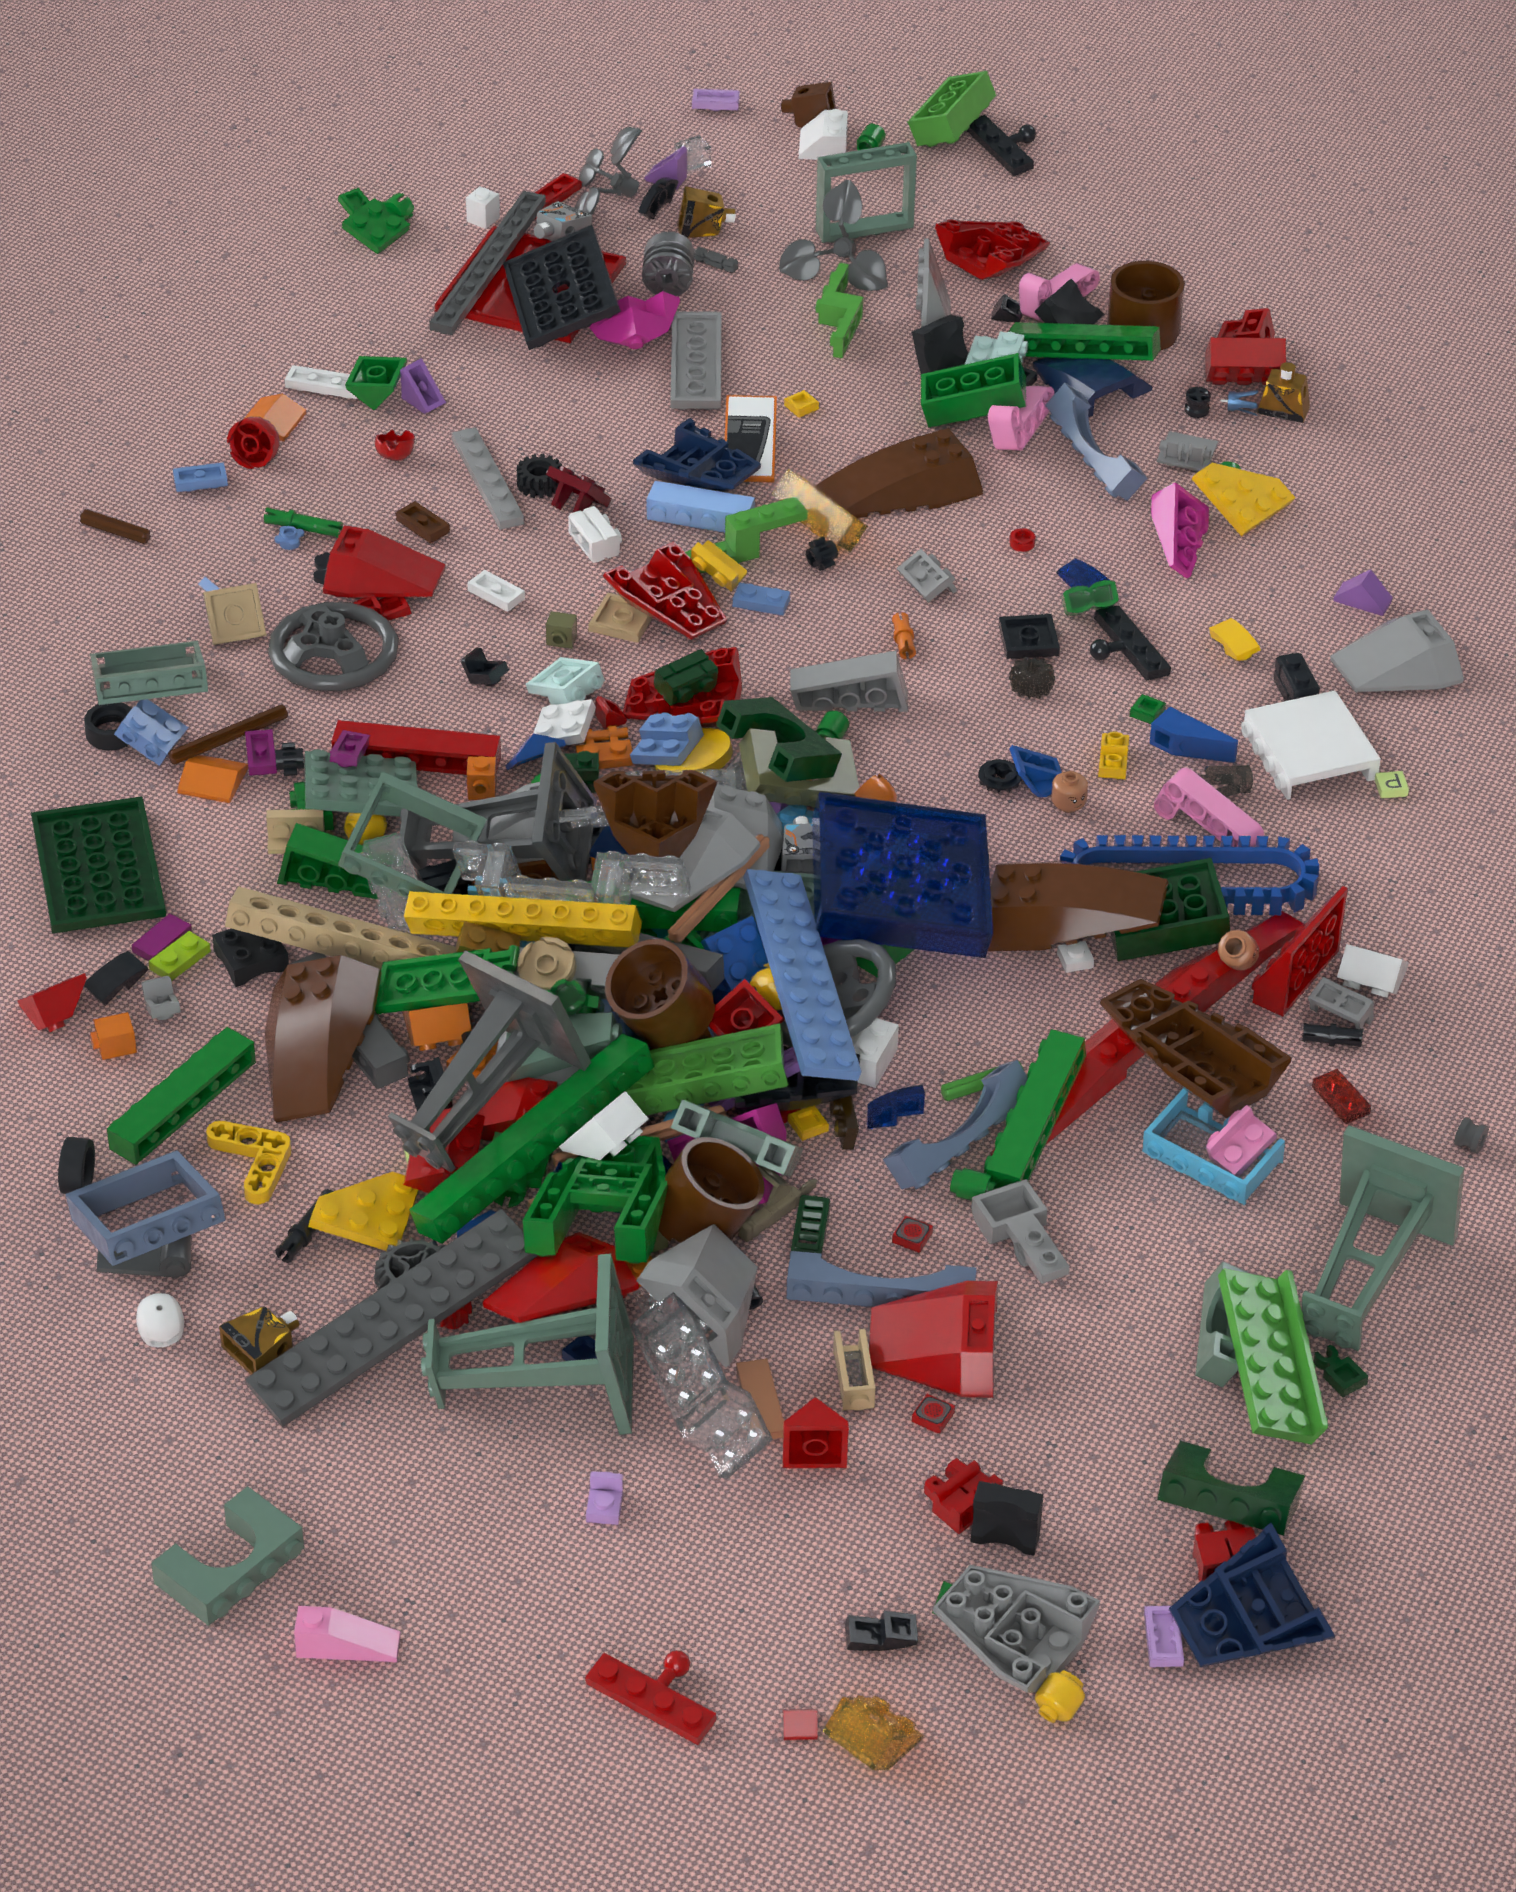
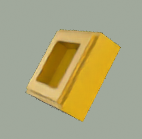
[784,390,819,418]
[788,1105,829,1141]

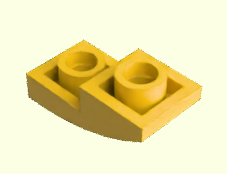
[1209,618,1261,661]
[1098,732,1129,780]

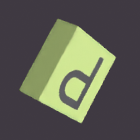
[1375,771,1409,798]

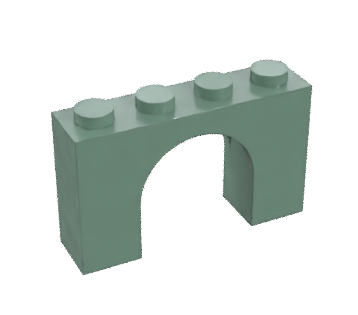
[671,1100,803,1177]
[151,1486,304,1626]

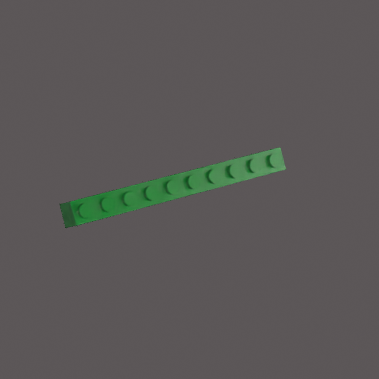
[409,1034,655,1244]

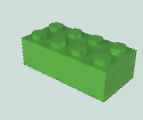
[907,71,996,147]

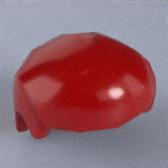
[374,429,415,461]

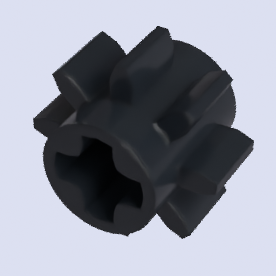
[805,536,838,571]
[275,742,304,776]

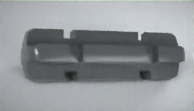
[694,247,738,273]

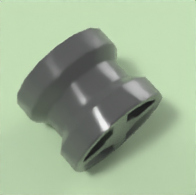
[1454,1117,1489,1154]

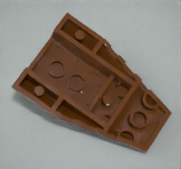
[811,428,983,521]
[985,861,1168,952]
[265,955,382,1123]
[1100,979,1292,1118]

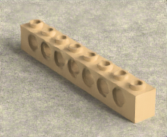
[225,886,456,970]

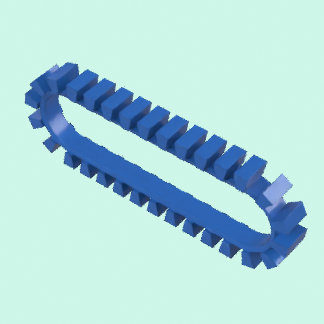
[1060,835,1319,915]

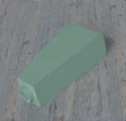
[506,1012,623,1081]

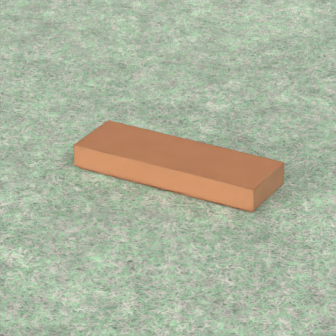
[736,1358,784,1442]

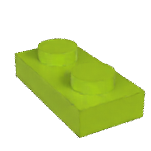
[148,931,211,981]

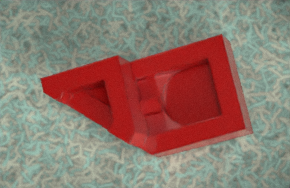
[353,595,412,620]

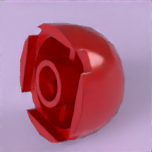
[227,416,280,469]

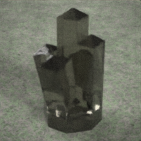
[1199,765,1253,797]

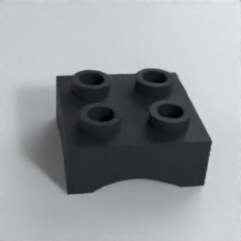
[1034,279,1104,325]
[912,314,969,375]
[212,928,289,987]
[970,1481,1043,1556]

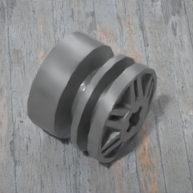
[642,232,695,296]

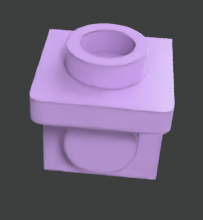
[586,1471,623,1525]

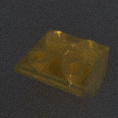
[822,1695,924,1770]

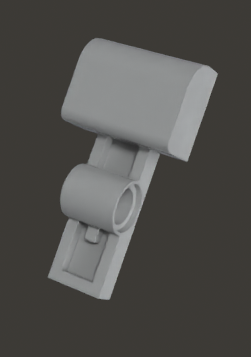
[971,1179,1070,1284]

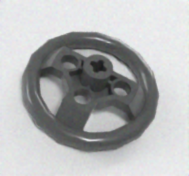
[268,602,399,691]
[777,939,896,1047]

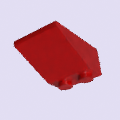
[477,1077,558,1141]

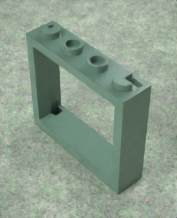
[816,142,917,243]
[90,641,208,705]
[338,771,487,898]

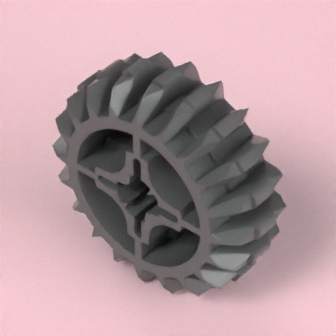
[374,1236,446,1291]

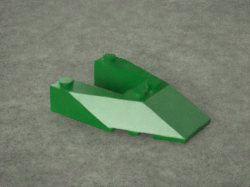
[523,1136,668,1264]

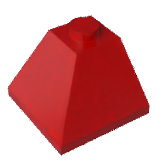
[17,973,87,1032]
[708,979,784,1036]

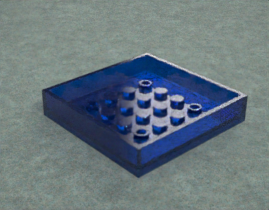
[812,792,993,958]

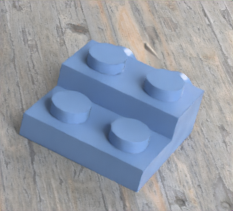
[114,699,188,766]
[630,712,704,766]

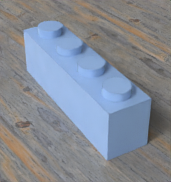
[647,481,755,533]

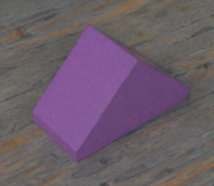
[644,146,687,189]
[400,358,446,414]
[1333,569,1393,616]

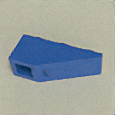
[1149,707,1238,763]

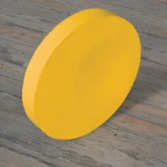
[654,728,733,776]

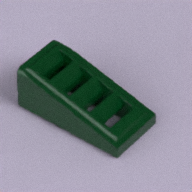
[791,1195,830,1254]

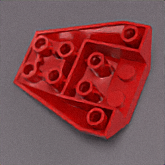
[935,219,1050,280]
[323,525,446,598]
[603,541,727,640]
[623,647,743,727]
[482,1232,639,1323]
[869,1281,998,1398]

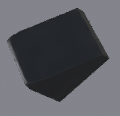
[991,294,1022,323]

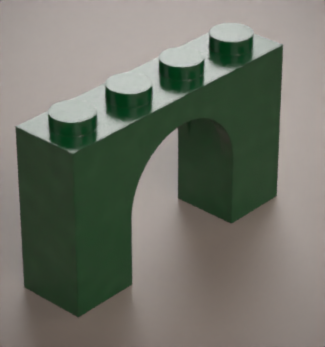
[716,697,842,782]
[1157,1441,1305,1536]

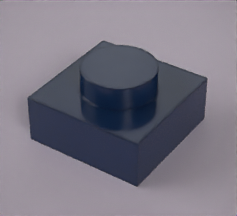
[562,1336,597,1361]

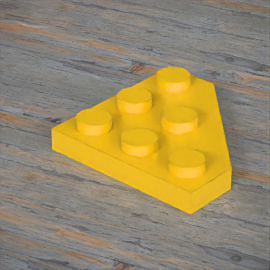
[1192,463,1296,537]
[308,1171,418,1251]

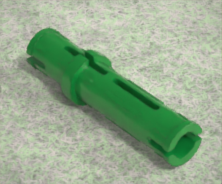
[264,507,343,538]

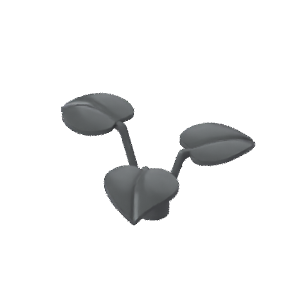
[575,127,643,215]
[779,180,888,291]

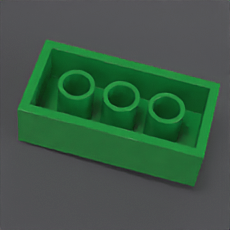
[921,353,1026,428]

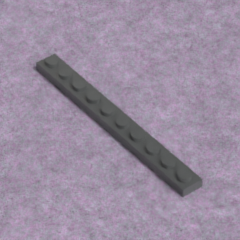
[429,191,546,335]

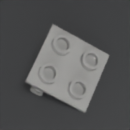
[1157,431,1218,471]

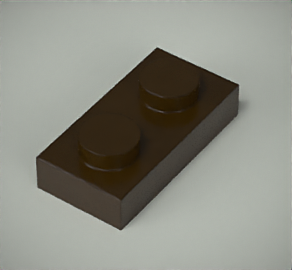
[829,1096,859,1150]

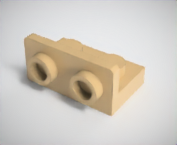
[266,809,325,854]

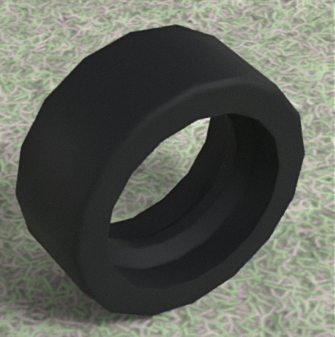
[84,703,132,751]
[58,1137,95,1194]

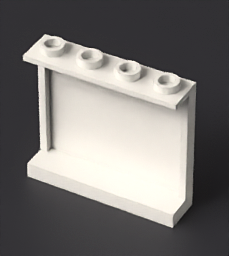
[1241,690,1381,800]

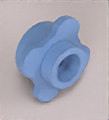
[274,526,304,550]

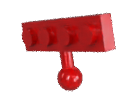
[585,1650,717,1745]

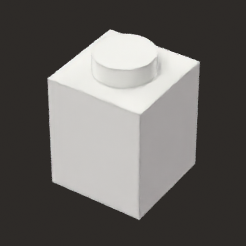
[466,186,500,229]

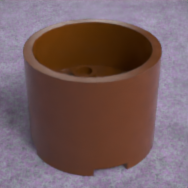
[1107,261,1185,351]
[605,939,715,1049]
[658,1137,765,1243]

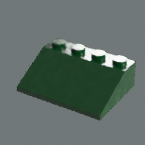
[1110,858,1230,961]

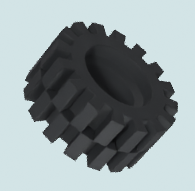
[517,454,562,499]

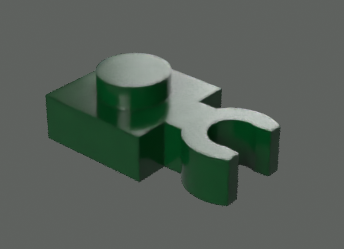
[1313,1345,1369,1397]

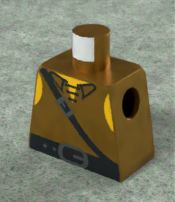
[677,186,736,238]
[1257,362,1310,423]
[219,1307,300,1374]

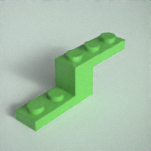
[815,263,863,358]
[685,496,807,574]

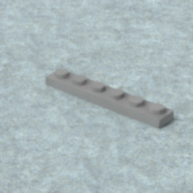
[452,427,524,530]

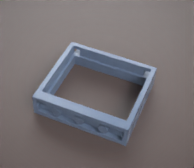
[65,1150,226,1266]

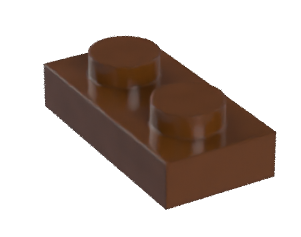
[396,501,450,544]

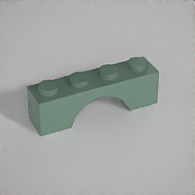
[1195,1261,1249,1388]

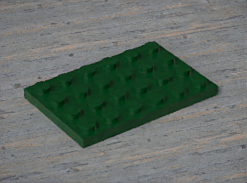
[31,796,166,934]

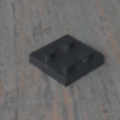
[998,614,1060,659]

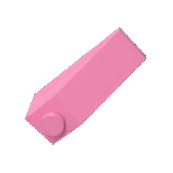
[294,1606,400,1662]

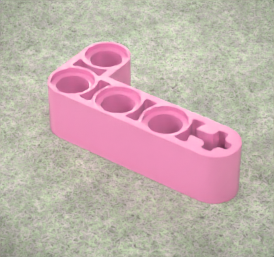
[1019,263,1100,322]
[988,386,1054,451]
[1154,768,1264,847]

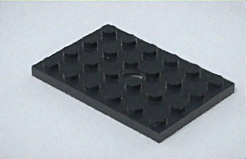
[503,225,621,350]

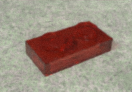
[1312,1069,1371,1124]

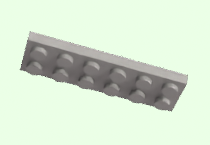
[671,311,721,410]

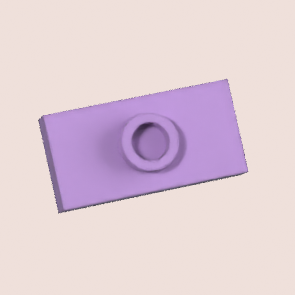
[692,89,739,111]
[1144,1606,1184,1667]

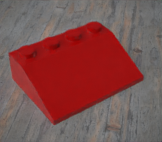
[1251,886,1348,1017]

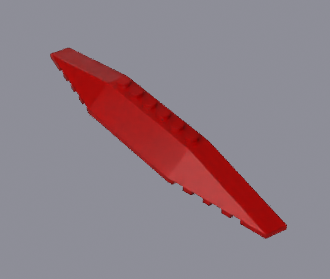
[990,911,1305,1156]

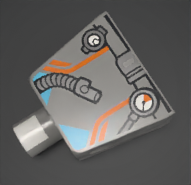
[534,201,592,241]
[781,816,837,875]

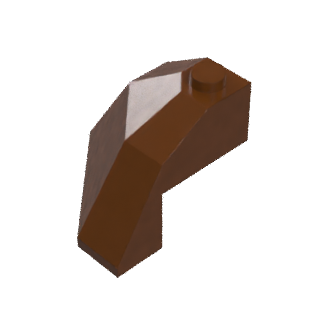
[594,770,717,873]

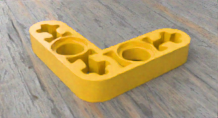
[206,1121,291,1205]

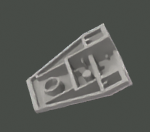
[708,785,784,889]

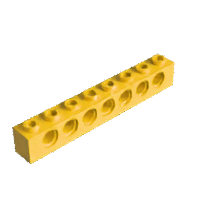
[404,891,642,947]

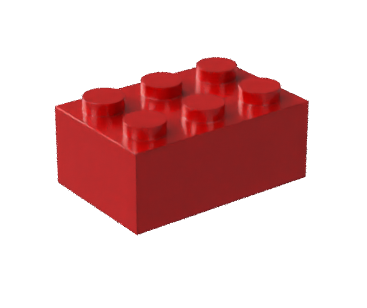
[1205,337,1286,386]

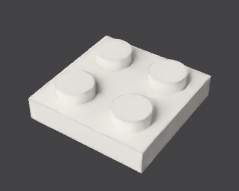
[534,699,596,745]

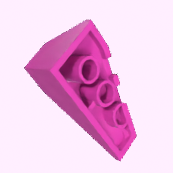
[1151,482,1209,579]

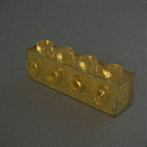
[771,469,868,552]

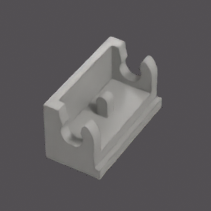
[1308,977,1374,1031]

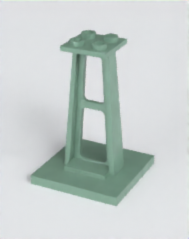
[1302,1125,1464,1351]
[421,1254,634,1435]

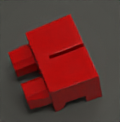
[924,1458,1004,1535]
[1192,1520,1256,1581]

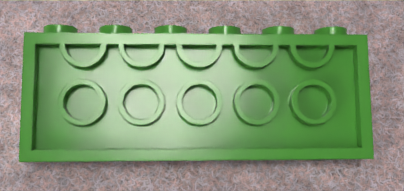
[626,1024,788,1115]
[1218,1268,1328,1444]

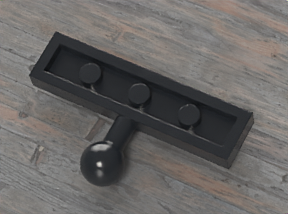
[966,115,1037,176]
[1089,605,1171,681]

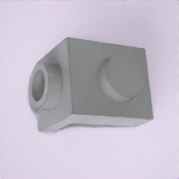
[141,976,181,1020]

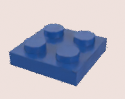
[701,916,768,993]

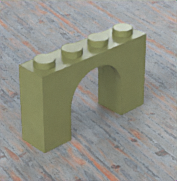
[739,728,859,811]

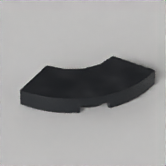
[638,177,678,220]

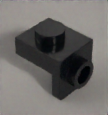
[461,648,509,686]

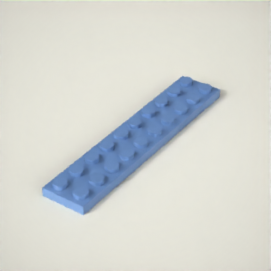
[743,869,861,1081]

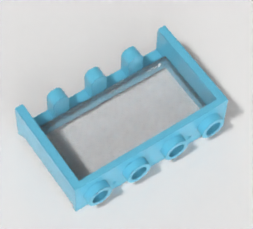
[1142,1089,1285,1205]

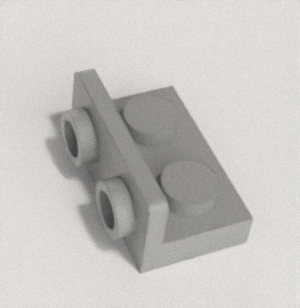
[897,549,957,603]

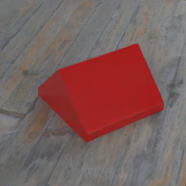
[783,1397,849,1468]

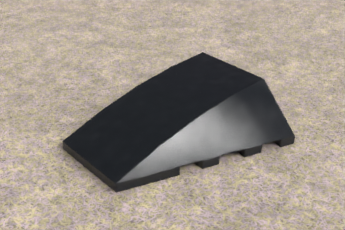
[735,1046,860,1115]

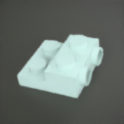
[965,331,1028,364]
[526,657,605,705]

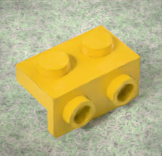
[691,540,747,592]

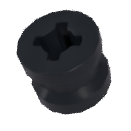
[1184,387,1211,418]

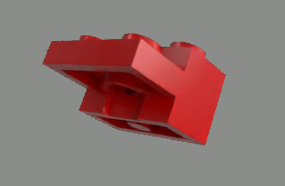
[1217,308,1275,338]

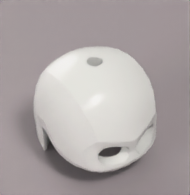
[136,1293,184,1347]

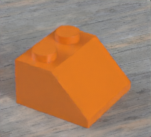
[403,1003,472,1051]

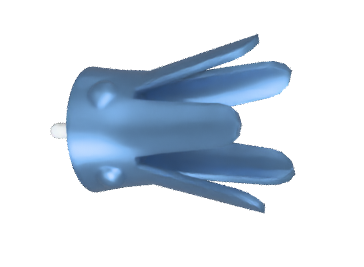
[1220,390,1258,416]

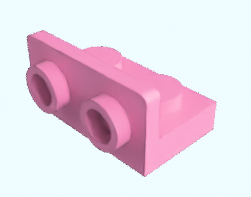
[1206,1105,1277,1177]

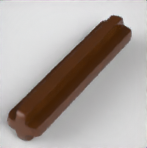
[80,509,151,544]

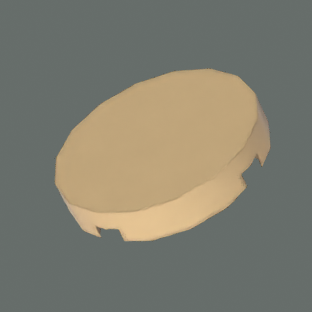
[517,937,577,990]

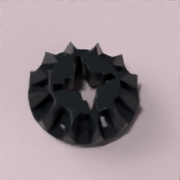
[978,759,1022,793]

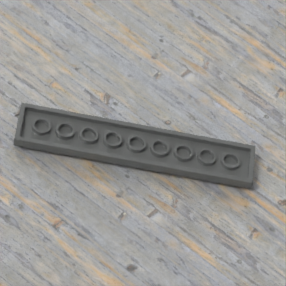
[245,1209,538,1427]

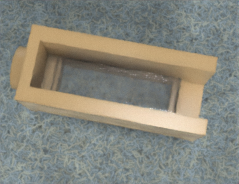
[833,1329,875,1411]

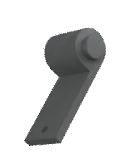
[96,1235,192,1278]

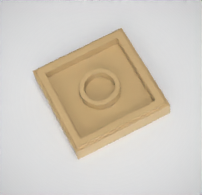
[203,583,267,645]
[588,593,653,643]

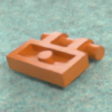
[576,726,634,769]

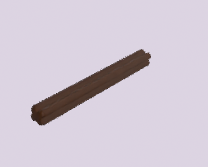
[168,704,288,765]

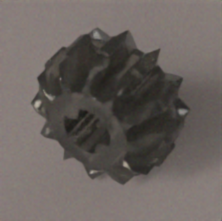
[1009,657,1055,699]

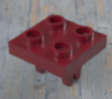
[546,466,612,513]

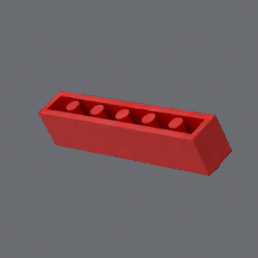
[331,720,501,775]

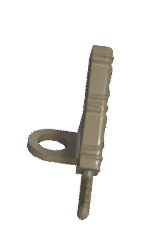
[738,1165,817,1242]

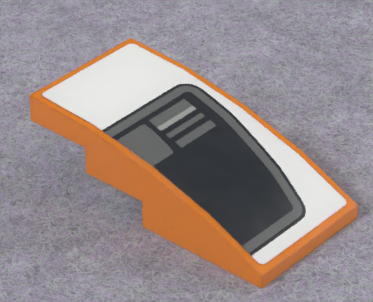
[725,395,777,482]

